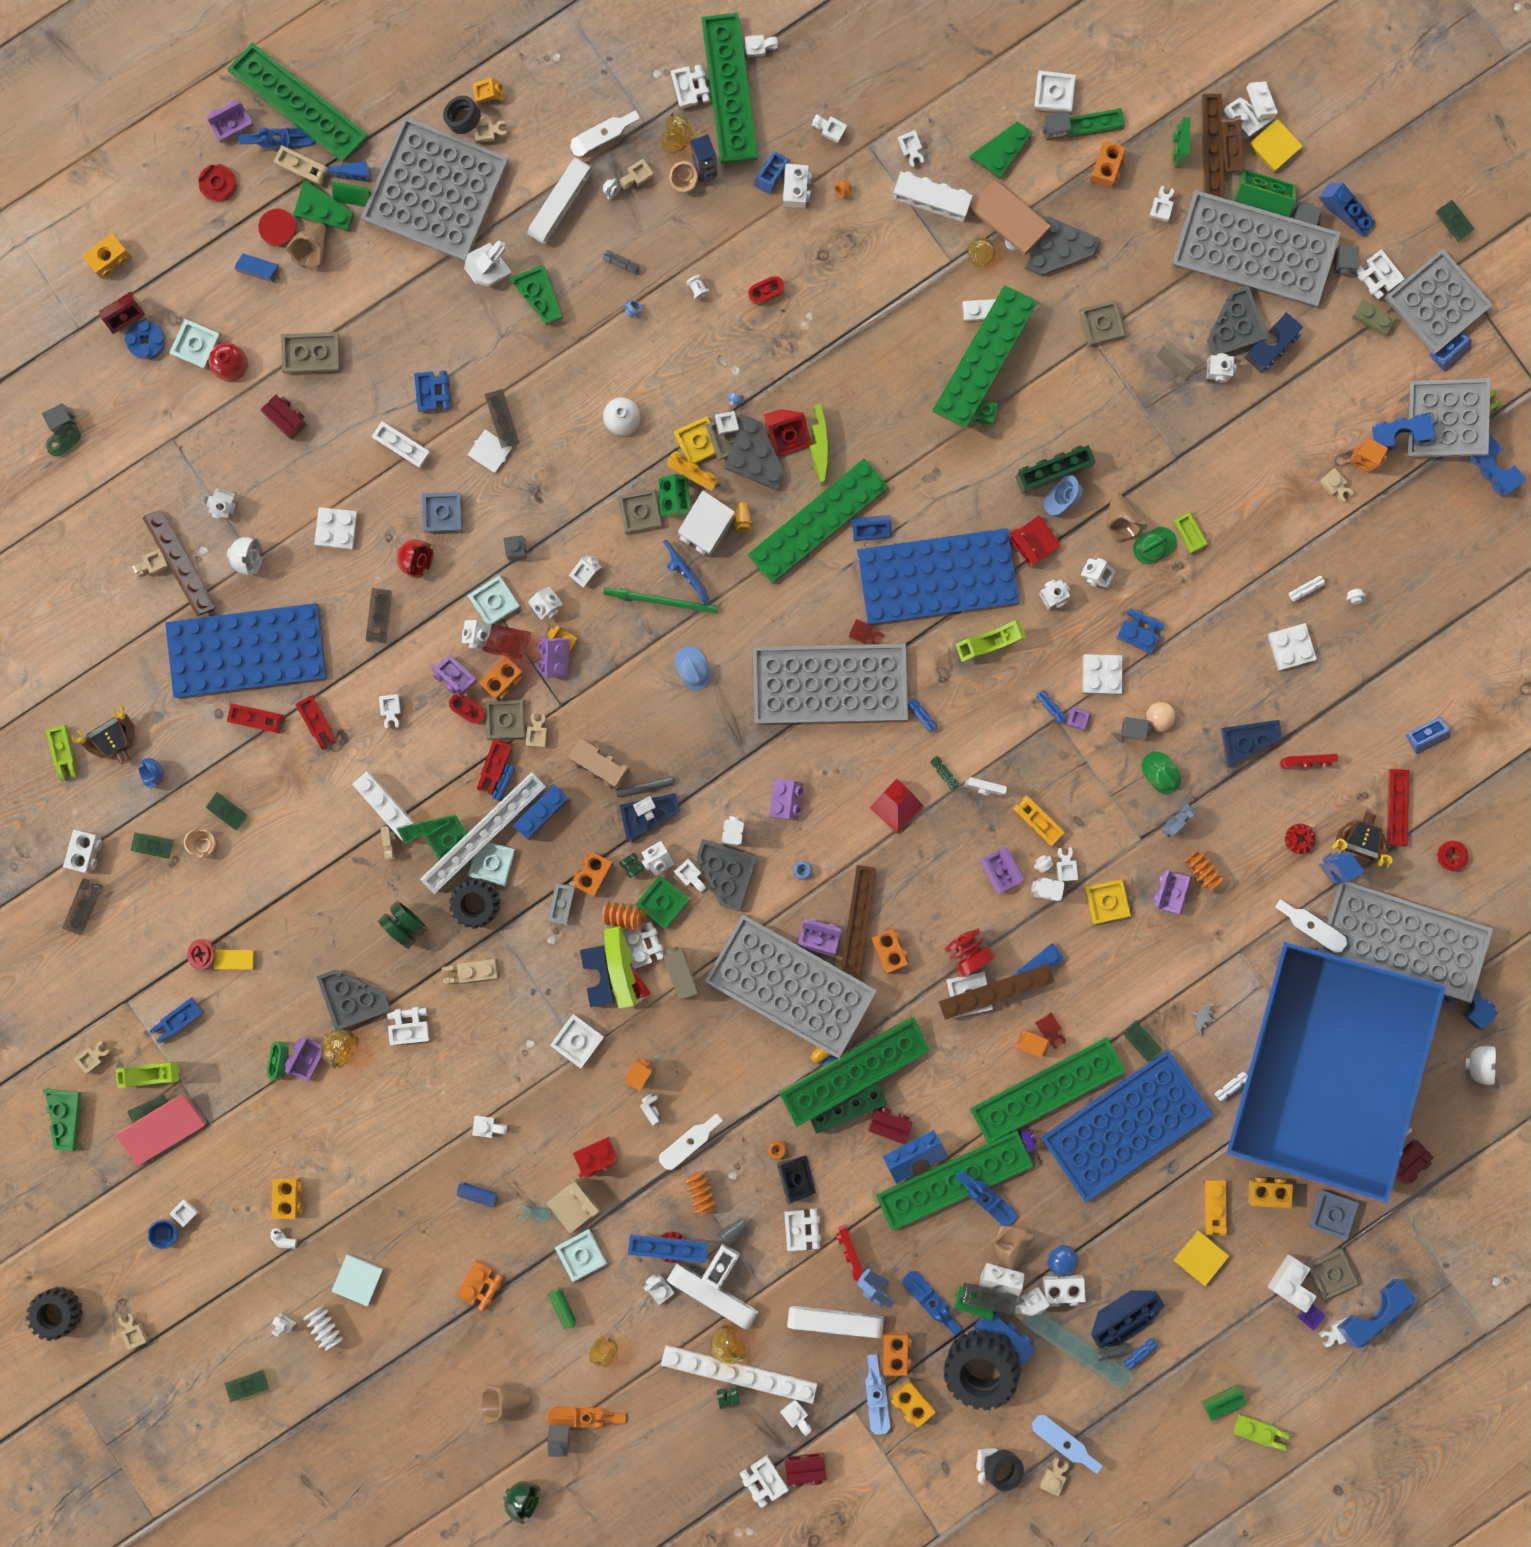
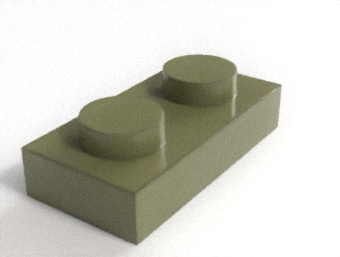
[1352,299,1396,336]

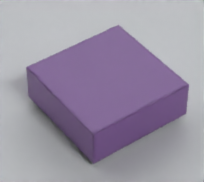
[1066,706,1091,731]

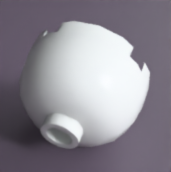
[603,397,641,436]
[227,537,263,576]
[1466,1046,1496,1085]

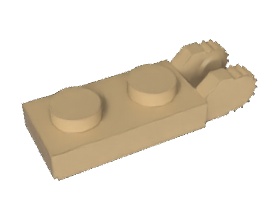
[442,959,498,983]

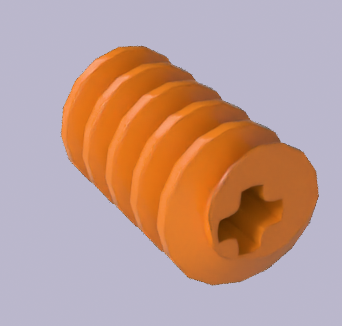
[1182,850,1224,892]
[603,901,646,932]
[684,1171,717,1214]

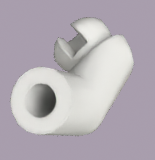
[270,1228,297,1249]

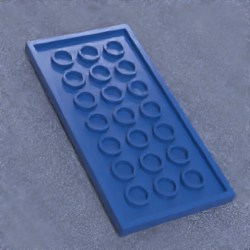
[857,528,1019,625]
[165,603,327,698]
[1040,1050,1213,1203]

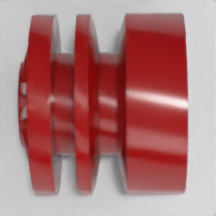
[944,928,996,977]

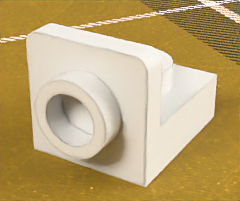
[569,555,602,587]
[640,1093,660,1126]
[644,1273,675,1305]

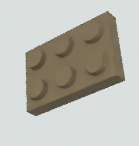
[281,332,340,373]

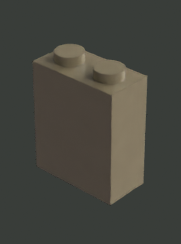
[663,947,699,1000]

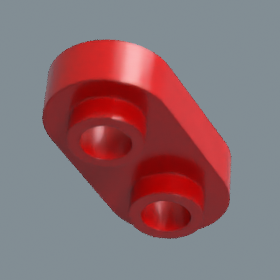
[748,276,784,304]
[449,694,485,724]

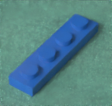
[628,1234,708,1263]

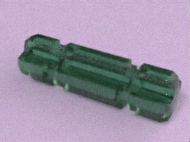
[930,756,959,790]

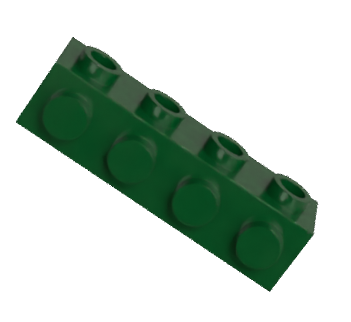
[1015,445,1096,494]
[810,1081,888,1134]

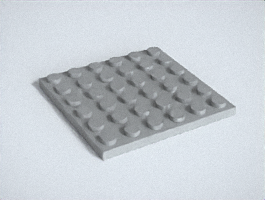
[361,116,509,262]

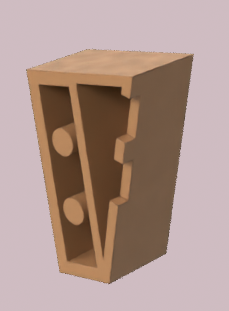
[568,738,630,789]

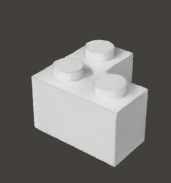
[1267,1254,1317,1313]

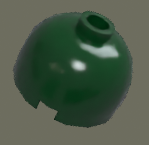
[503,1481,540,1524]

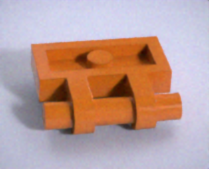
[456,1260,504,1312]

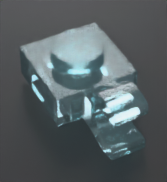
[516,1204,552,1222]

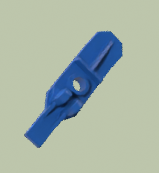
[238,127,315,148]
[663,540,710,604]
[955,1170,1016,1226]
[902,1271,962,1336]

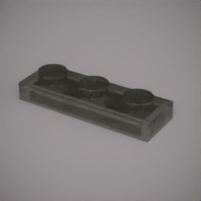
[484,389,520,449]

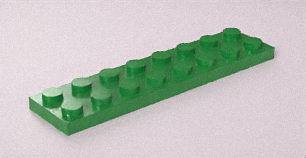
[701,12,758,164]
[227,43,368,164]
[932,285,1038,429]
[748,458,888,584]
[778,1016,930,1127]
[970,1037,1125,1143]
[875,1130,1033,1231]

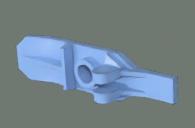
[865,1354,890,1435]
[1032,1415,1103,1474]

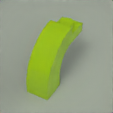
[955,619,1026,662]
[116,1061,180,1088]

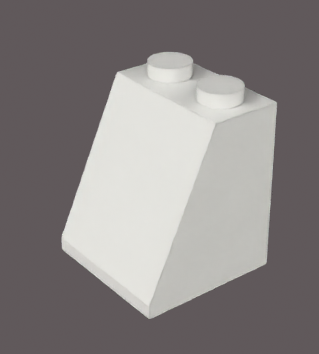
[678,491,735,556]

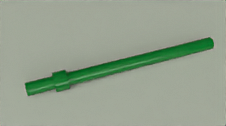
[603,587,717,613]

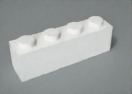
[893,172,972,222]
[352,771,415,841]

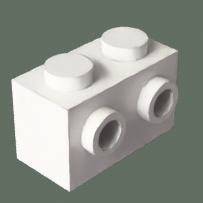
[783,164,812,209]

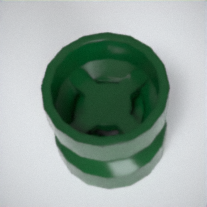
[619,852,645,879]
[717,1386,740,1410]

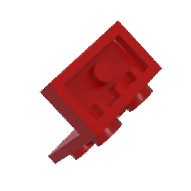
[1009,516,1061,567]
[573,1136,618,1179]

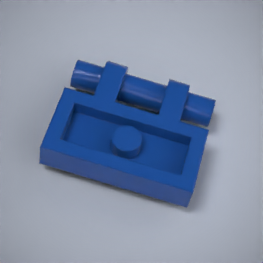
[414,371,452,412]
[1116,608,1165,654]

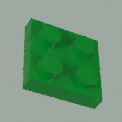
[1172,117,1191,168]
[635,875,690,929]

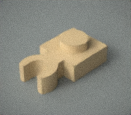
[474,120,508,143]
[1319,468,1354,503]
[526,713,547,748]
[381,826,396,860]
[74,1041,112,1074]
[118,1312,148,1350]
[1040,1457,1069,1496]

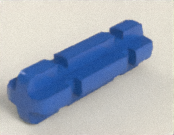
[1036,690,1067,724]
[908,698,937,732]
[492,764,515,801]
[1123,1338,1158,1370]

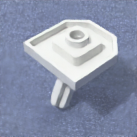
[464,240,512,287]

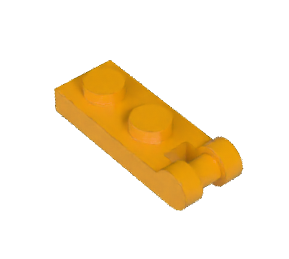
[667,452,718,491]
[1012,795,1065,846]
[1205,1180,1227,1236]

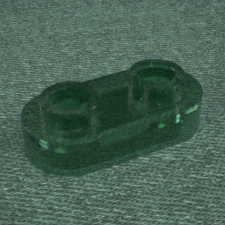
[45,424,81,457]

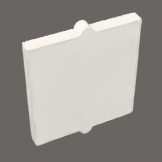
[468,430,512,473]

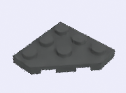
[1025,216,1100,276]
[1207,285,1268,356]
[724,415,784,490]
[696,839,757,912]
[316,969,392,1031]

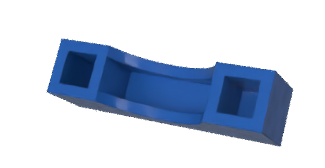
[1337,1279,1416,1348]

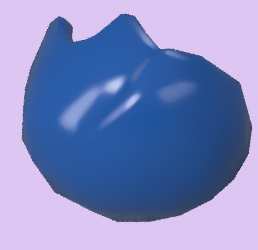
[138,758,164,789]
[148,1219,178,1249]
[1047,1245,1078,1277]

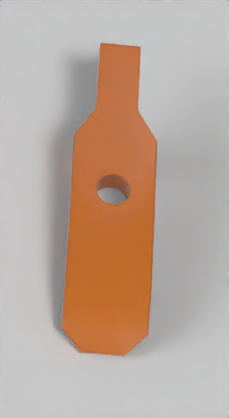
[547,1406,626,1428]

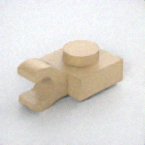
[620,159,654,190]
[132,549,169,576]

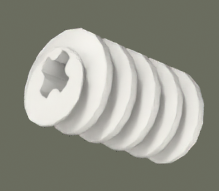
[303,1305,343,1351]

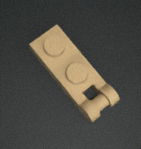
[273,145,329,187]

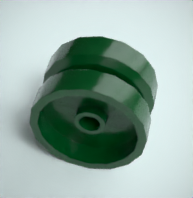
[378,901,428,949]

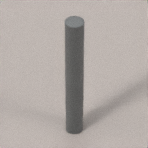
[616,776,673,797]

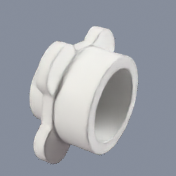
[603,178,621,200]

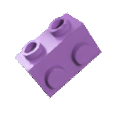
[206,100,254,143]
[538,636,570,678]
[431,655,477,697]
[769,779,804,821]
[980,847,1024,894]
[1154,870,1192,915]
[797,919,842,957]
[285,1036,327,1082]

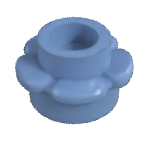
[624,300,642,317]
[726,392,744,407]
[793,861,812,880]

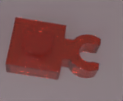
[848,619,884,645]
[1034,1012,1066,1049]

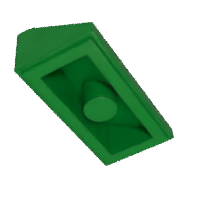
[332,181,371,207]
[548,1287,577,1329]

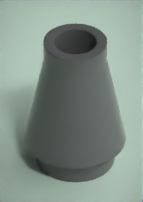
[718,1218,748,1246]

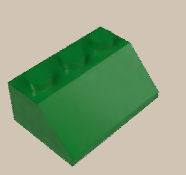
[1234,169,1297,217]

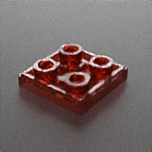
[484,624,532,659]

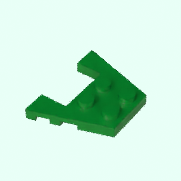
[396,814,467,860]

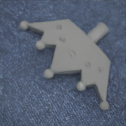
[1191,1003,1215,1035]

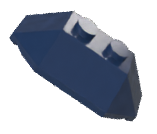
[1091,1290,1165,1349]

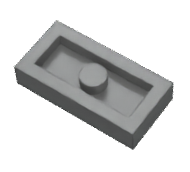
[548,883,575,925]

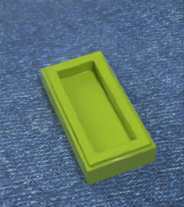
[1172,511,1208,554]

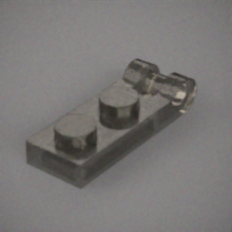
[366,588,392,644]
[62,878,103,935]
[959,1283,1017,1316]

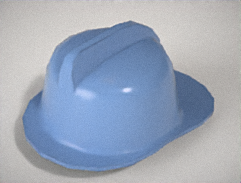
[1044,475,1084,516]
[674,646,711,690]

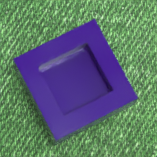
[1019,1129,1037,1152]
[1296,1304,1326,1331]

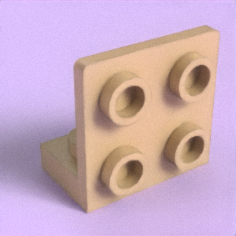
[547,1178,601,1233]

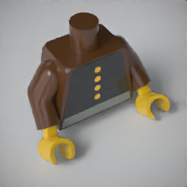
[71,705,135,764]
[1332,812,1393,868]

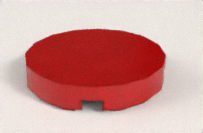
[198,164,237,202]
[258,208,297,247]

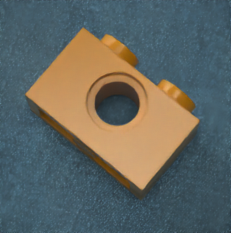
[82,233,131,279]

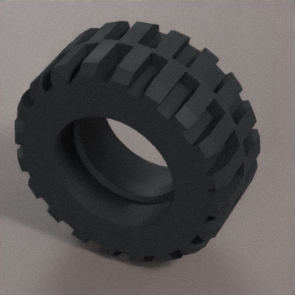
[943,1329,1021,1411]

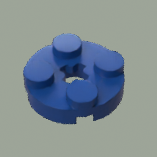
[125,320,165,359]

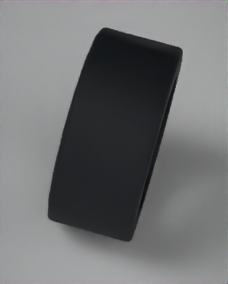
[443,95,481,134]
[984,1450,1024,1491]

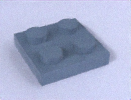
[422,492,462,533]
[1308,1189,1359,1240]

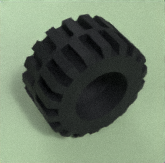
[449,878,501,929]
[26,1287,83,1341]

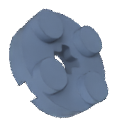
[1162,803,1197,838]

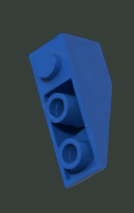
[1318,182,1375,237]

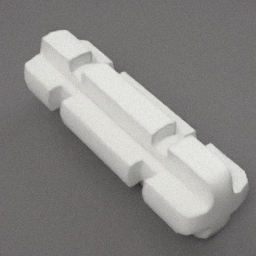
[1289,576,1325,602]
[1215,1072,1247,1102]

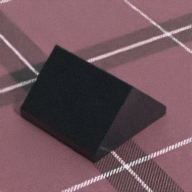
[777,1155,816,1204]

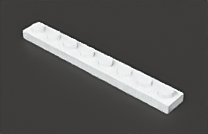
[420,772,546,894]
[661,1345,817,1404]

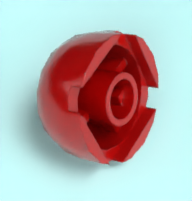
[208,342,248,382]
[397,539,434,579]

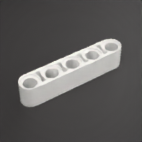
[527,157,592,244]
[667,1262,758,1330]
[787,1306,884,1338]

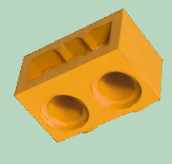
[272,1177,303,1219]
[1248,1177,1293,1208]
[891,1378,936,1428]

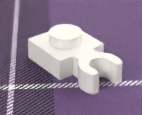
[897,130,924,167]
[1149,186,1174,222]
[379,694,401,729]
[1056,847,1078,881]
[1319,1317,1348,1347]
[976,1448,998,1485]

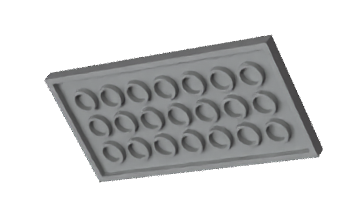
[1172,190,1341,307]
[753,644,908,724]
[1318,881,1493,1003]
[704,914,877,1059]

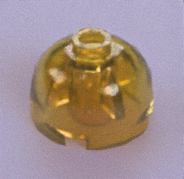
[661,113,694,153]
[320,1029,359,1069]
[710,1323,747,1365]

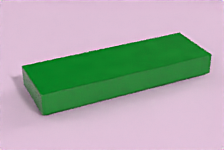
[1069,108,1125,138]

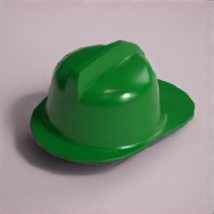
[1133,527,1177,564]
[1141,751,1181,794]

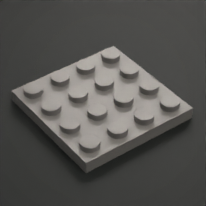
[1384,248,1493,354]
[1408,378,1490,458]

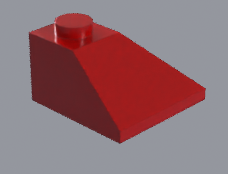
[763,409,812,457]
[869,778,924,834]

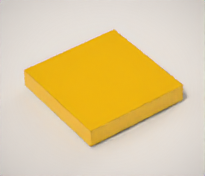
[1248,119,1303,172]
[673,416,716,464]
[1084,879,1131,925]
[1174,1230,1229,1286]

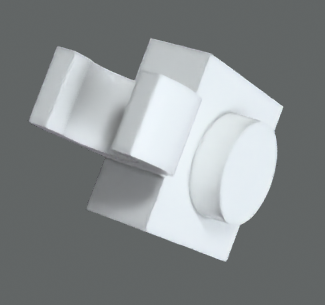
[745,35,778,58]
[812,115,847,144]
[674,859,706,892]
[472,1115,508,1138]
[271,1313,297,1337]
[780,1399,812,1436]

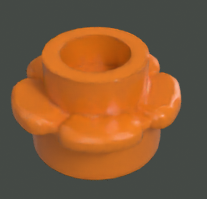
[835,179,851,198]
[768,1141,787,1160]

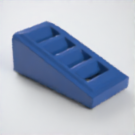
[754,151,790,194]
[329,161,371,181]

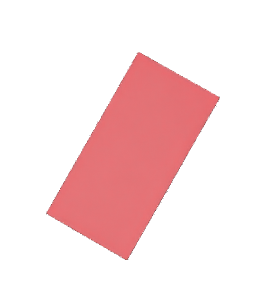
[116,1093,206,1166]

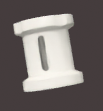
[686,274,710,300]

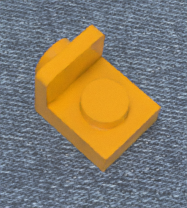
[473,77,504,104]
[547,625,578,653]

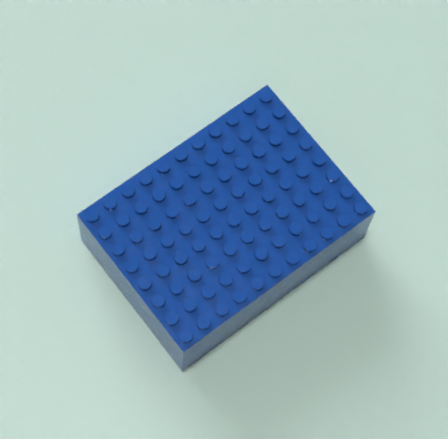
[1226,942,1446,1203]

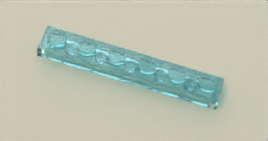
[1022,1313,1132,1390]

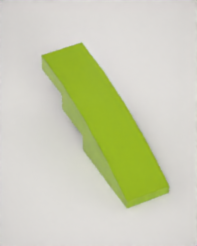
[810,403,828,486]
[604,926,638,1008]

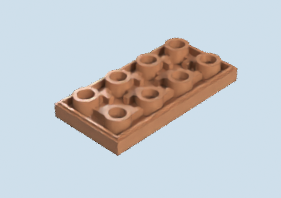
[969,180,1051,255]

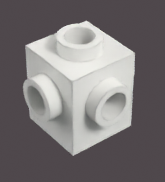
[1206,353,1236,383]
[206,488,236,520]
[1081,558,1116,588]
[1039,579,1070,610]
[528,586,563,620]
[462,620,492,650]
[641,841,675,876]

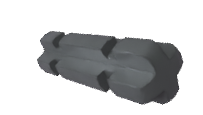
[603,250,639,274]
[1094,1343,1130,1361]

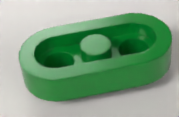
[267,1041,289,1080]

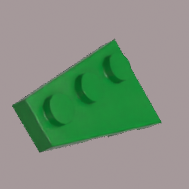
[969,121,1033,179]
[293,180,354,232]
[509,264,564,325]
[43,1089,82,1151]

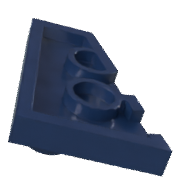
[1221,720,1282,766]
[619,793,680,843]

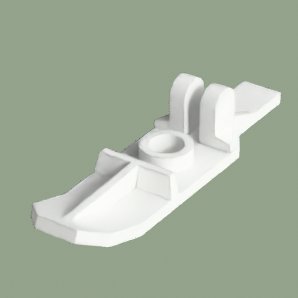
[570,110,640,157]
[1275,899,1347,953]
[659,1113,723,1170]

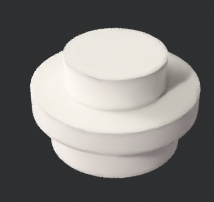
[1346,589,1366,605]
[1034,855,1053,873]

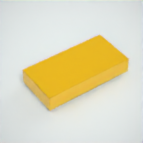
[214,950,255,970]

